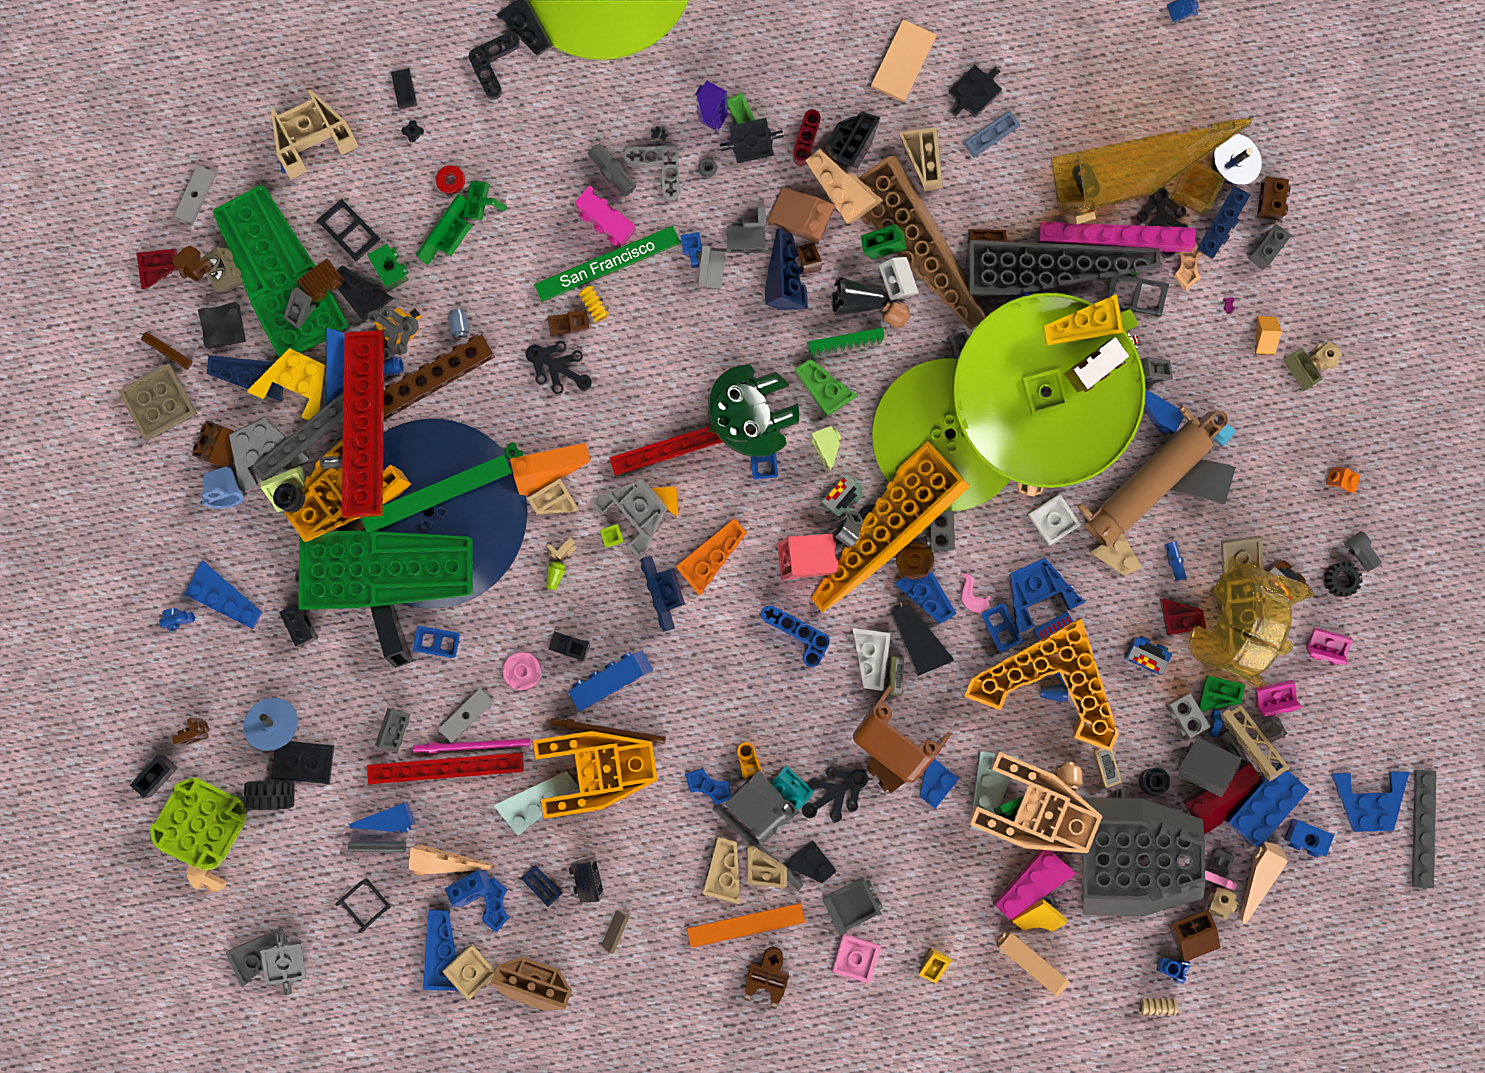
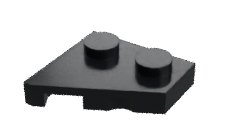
[784,840,837,883]

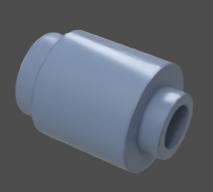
[447,309,469,338]

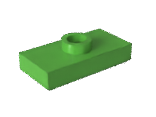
[727,92,755,124]

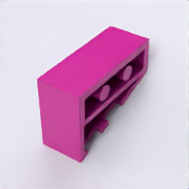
[575,185,636,247]

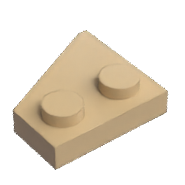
[527,479,579,515]
[1090,534,1142,576]
[748,845,787,888]

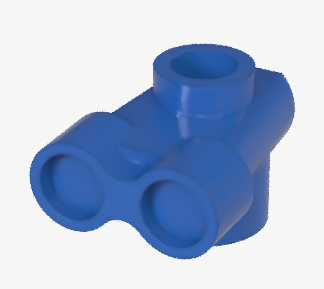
[159,608,195,631]
[1156,957,1190,984]

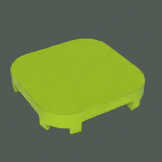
[150,777,248,871]

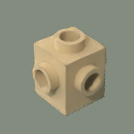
[1309,341,1343,371]
[1207,886,1238,920]

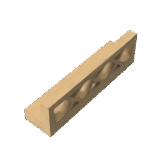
[1222,705,1290,782]

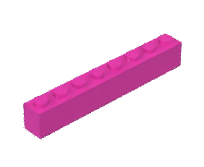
[1038,222,1196,252]

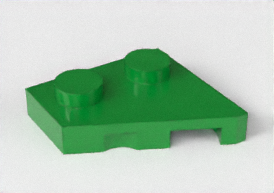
[1198,675,1246,712]

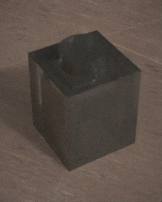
[1257,716,1288,743]

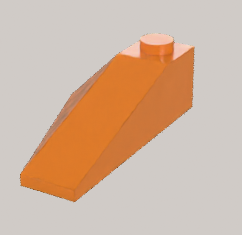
[510,443,590,496]

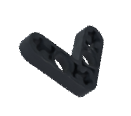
[468,32,520,100]

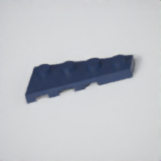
[206,355,284,401]

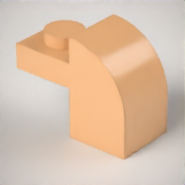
[187,865,227,892]

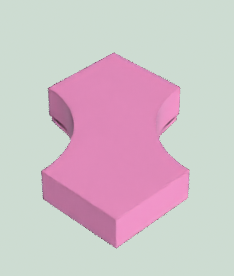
[1185,864,1237,890]

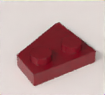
[1160,598,1206,635]

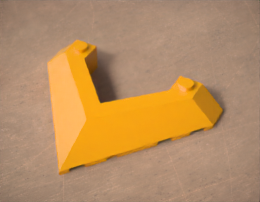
[964,617,1119,751]

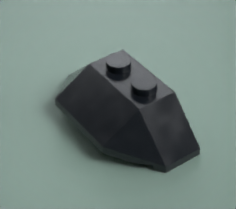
[824,112,880,169]

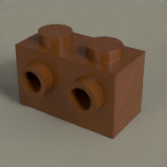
[1257,176,1291,221]

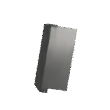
[742,201,766,227]

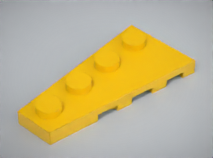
[1042,294,1123,346]

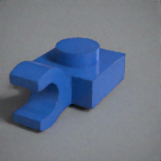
[681,232,702,268]

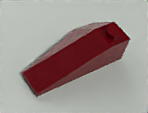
[1183,762,1262,834]

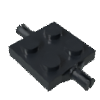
[949,65,1002,117]
[720,118,784,164]

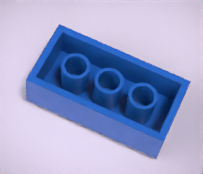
[1224,762,1310,848]

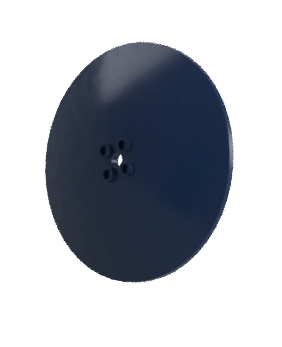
[337,419,528,609]

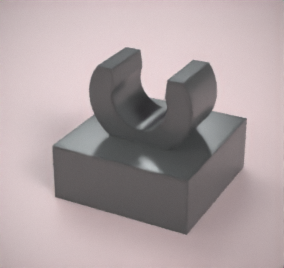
[1208,849,1235,875]

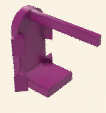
[1223,298,1235,314]

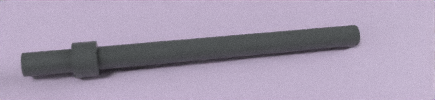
[713,805,803,891]

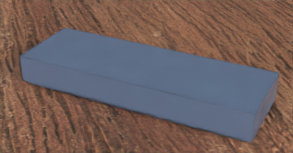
[963,110,1020,158]

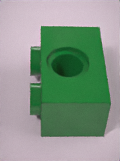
[861,224,907,260]
[367,244,409,291]

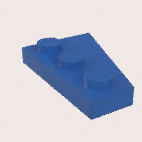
[894,571,956,624]

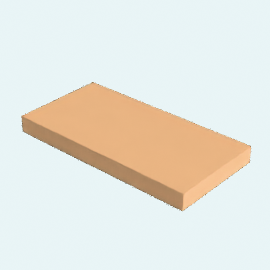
[871,19,937,103]

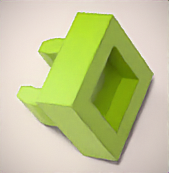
[600,524,624,549]

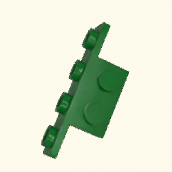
[416,194,472,265]

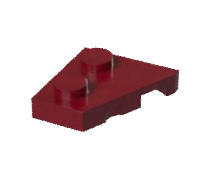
[136,249,177,290]

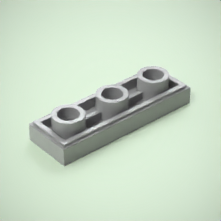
[174,165,216,225]
[438,688,494,743]

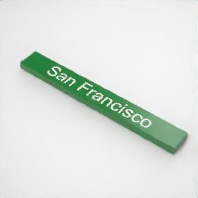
[534,225,681,302]

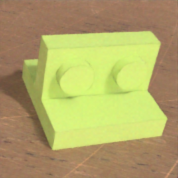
[260,466,305,512]

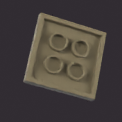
[118,363,197,441]

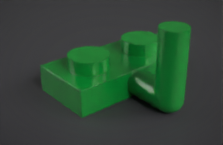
[463,181,507,221]

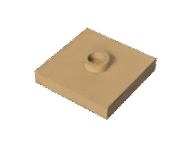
[442,944,495,1001]

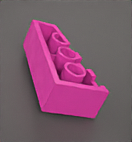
[992,850,1076,919]

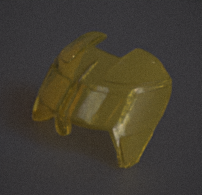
[1189,563,1314,688]

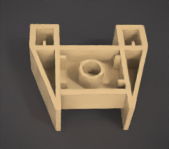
[271,90,358,180]

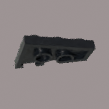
[495,0,554,55]
[337,265,394,322]

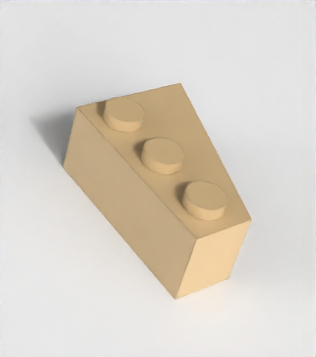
[899,127,943,191]

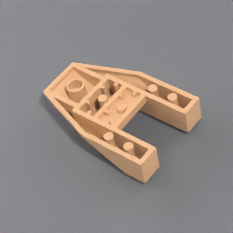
[967,751,1102,853]

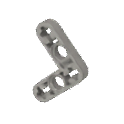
[624,146,680,201]

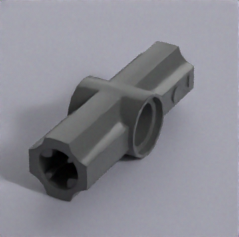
[588,143,636,197]

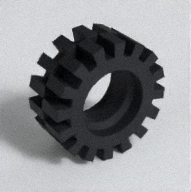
[1323,562,1363,597]

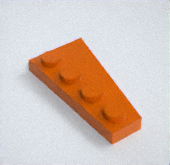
[675,518,747,596]

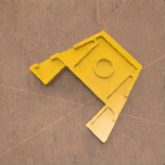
[247,348,325,420]

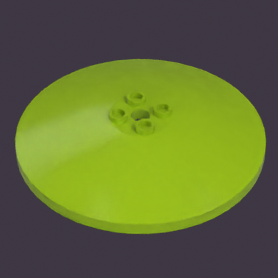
[872,358,1011,511]

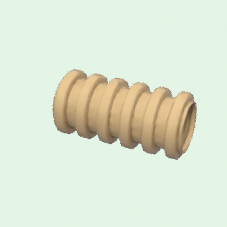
[1139,998,1178,1016]

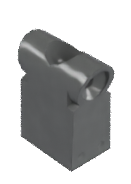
[725,770,797,842]

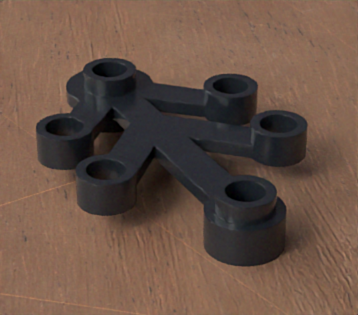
[1137,186,1189,258]
[525,341,592,395]
[802,767,868,822]

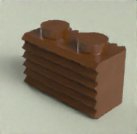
[297,258,344,302]

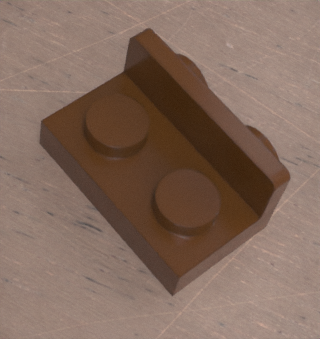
[172,718,209,745]

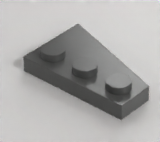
[226,927,288,988]

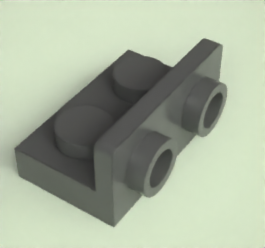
[375,708,410,752]

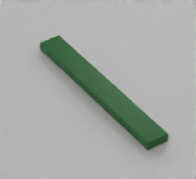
[361,455,512,534]

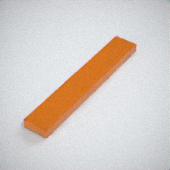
[687,902,805,948]

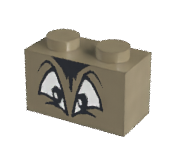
[200,247,243,293]

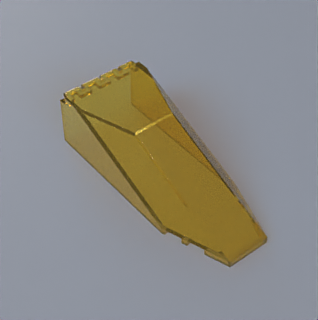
[1050,117,1252,209]

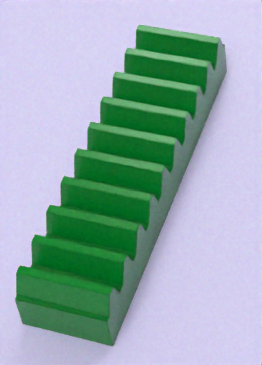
[807,327,884,357]

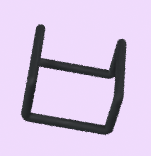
[335,879,391,933]

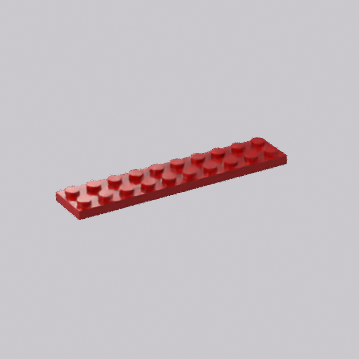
[342,330,384,518]

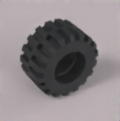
[244,780,295,810]

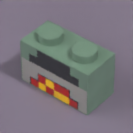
[821,473,864,518]

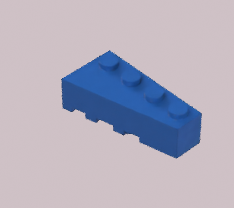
[568,650,654,712]

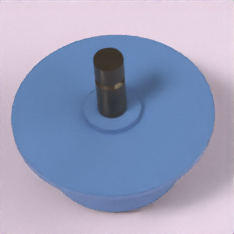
[243,698,298,751]

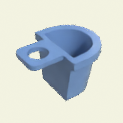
[202,466,244,509]

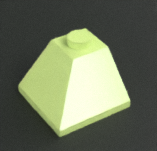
[810,426,841,472]

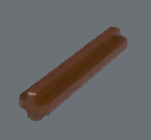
[141,332,193,369]

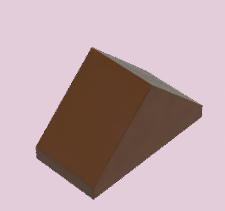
[796,242,822,275]

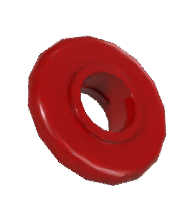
[436,165,465,194]

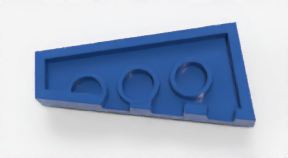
[325,328,345,406]

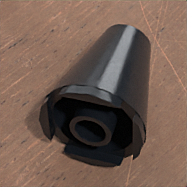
[832,277,886,315]

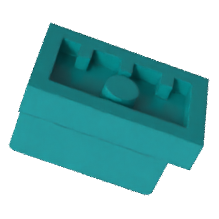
[770,765,814,811]

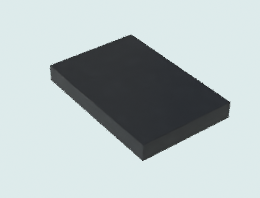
[271,741,335,784]

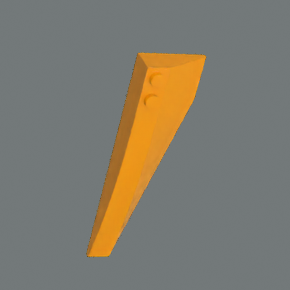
[811,441,970,613]

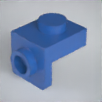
[1167,0,1199,23]

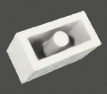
[879,257,919,301]

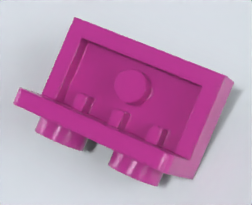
[1306,627,1353,665]
[1255,680,1301,717]

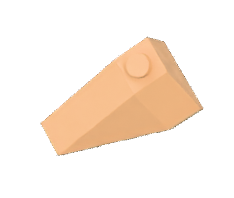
[409,844,493,876]

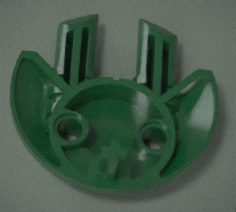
[708,365,799,457]

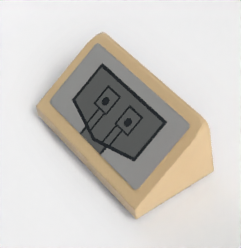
[1092,748,1122,788]

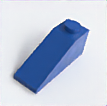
[1144,390,1184,435]
[349,801,415,833]

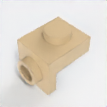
[546,537,577,560]

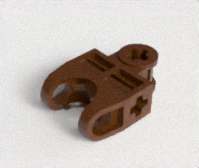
[745,946,789,1009]

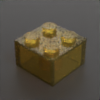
[1170,160,1225,216]

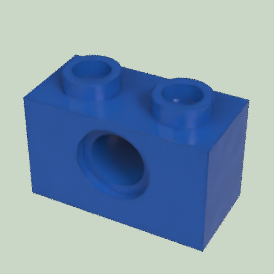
[1284,819,1334,858]
[444,870,494,908]

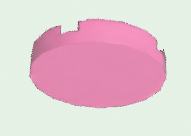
[502,652,541,690]

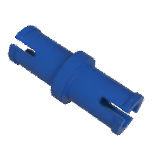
[1164,541,1188,581]

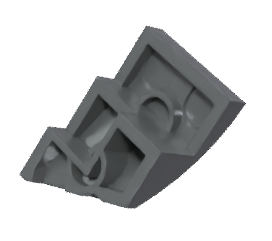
[1169,459,1236,504]

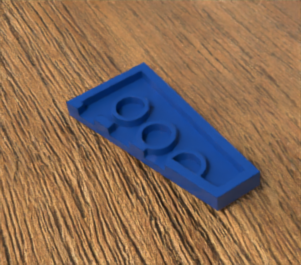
[184,560,262,629]
[423,909,459,991]

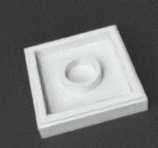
[1028,493,1081,546]

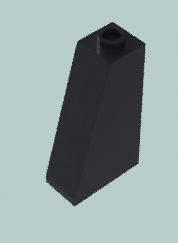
[890,602,954,676]
[370,605,413,668]

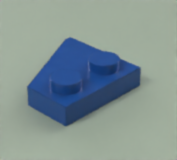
[920,759,959,809]

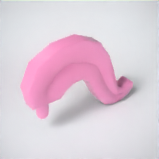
[961,574,990,613]

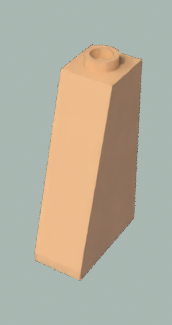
[996,930,1070,997]

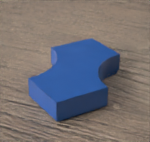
[685,768,732,805]
[482,877,510,933]

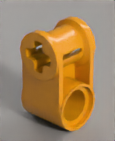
[737,741,762,780]

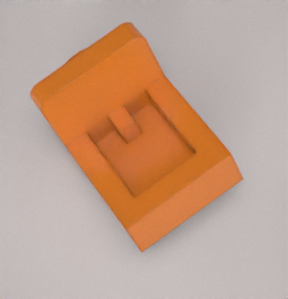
[1326,467,1361,493]

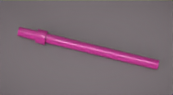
[413,739,531,754]

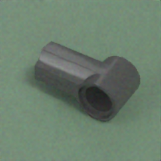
[1344,531,1382,572]

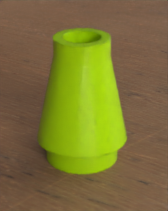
[546,561,566,590]

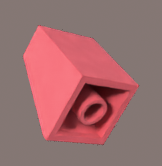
[777,534,838,580]

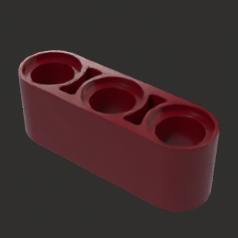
[793,109,821,166]

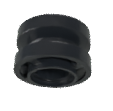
[273,483,305,513]
[1139,767,1170,795]

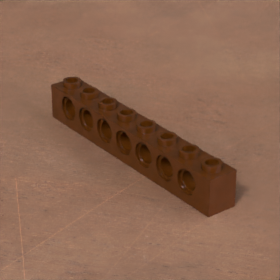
[384,334,495,421]

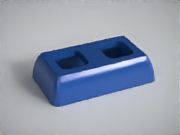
[751,453,778,480]
[981,603,1022,652]
[413,626,460,658]

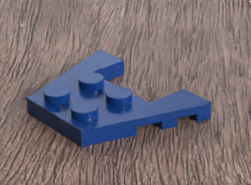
[1009,558,1085,634]
[1331,771,1409,832]

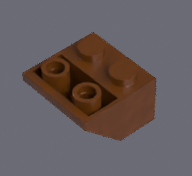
[192,420,234,468]
[1168,909,1221,962]

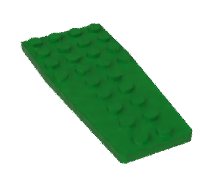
[213,185,350,358]
[299,531,473,610]

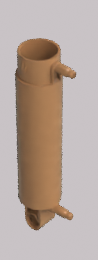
[1078,406,1228,547]

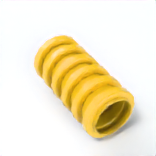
[578,286,609,322]

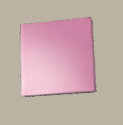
[832,934,880,983]

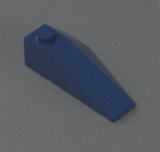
[765,228,808,310]

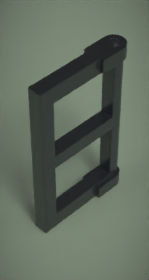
[317,199,381,262]
[1106,275,1169,317]

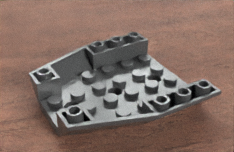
[1082,797,1205,917]

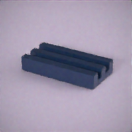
[522,865,562,907]

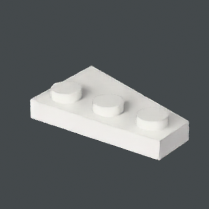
[852,628,891,691]

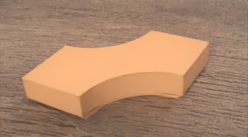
[1173,242,1202,290]

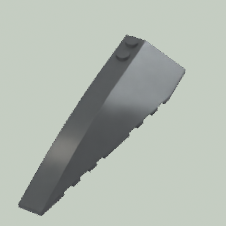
[966,240,1160,297]

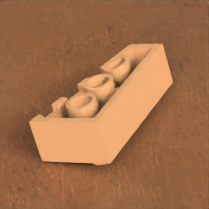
[805,149,883,223]

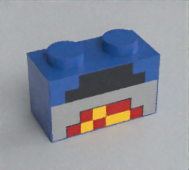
[1124,635,1172,675]

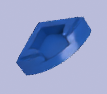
[1209,710,1223,738]

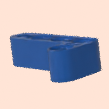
[761,605,830,667]

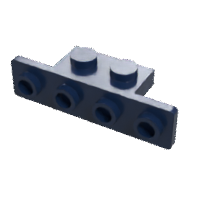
[1197,186,1250,259]
[640,556,685,632]

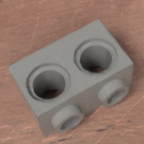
[1166,693,1210,739]

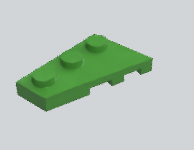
[794,359,858,417]

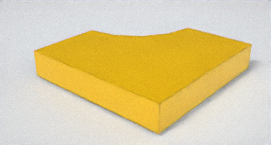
[1012,899,1067,932]

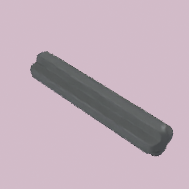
[348,841,407,852]

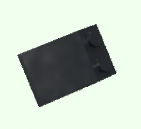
[569,856,604,902]

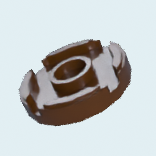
[896,542,935,580]

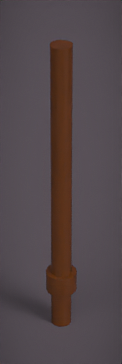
[550,718,666,744]

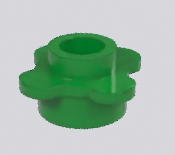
[503,442,523,459]

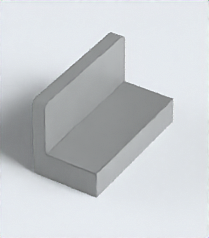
[698,246,725,289]

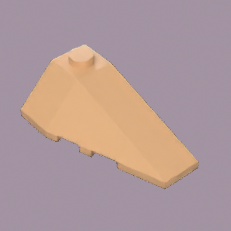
[1240,842,1288,924]

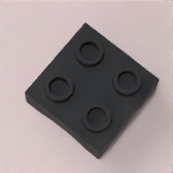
[198,302,246,349]

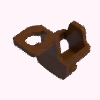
[172,246,212,282]

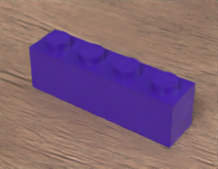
[696,80,727,132]

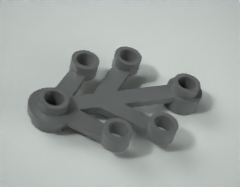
[368,306,419,359]

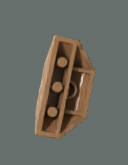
[490,957,572,1011]

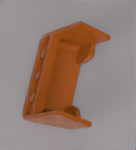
[853,686,952,783]

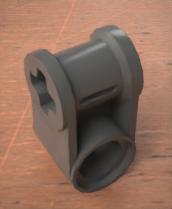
[834,511,863,548]

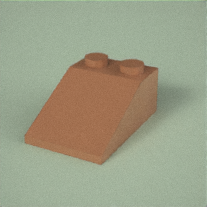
[767,187,835,244]

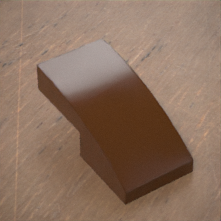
[547,310,589,336]

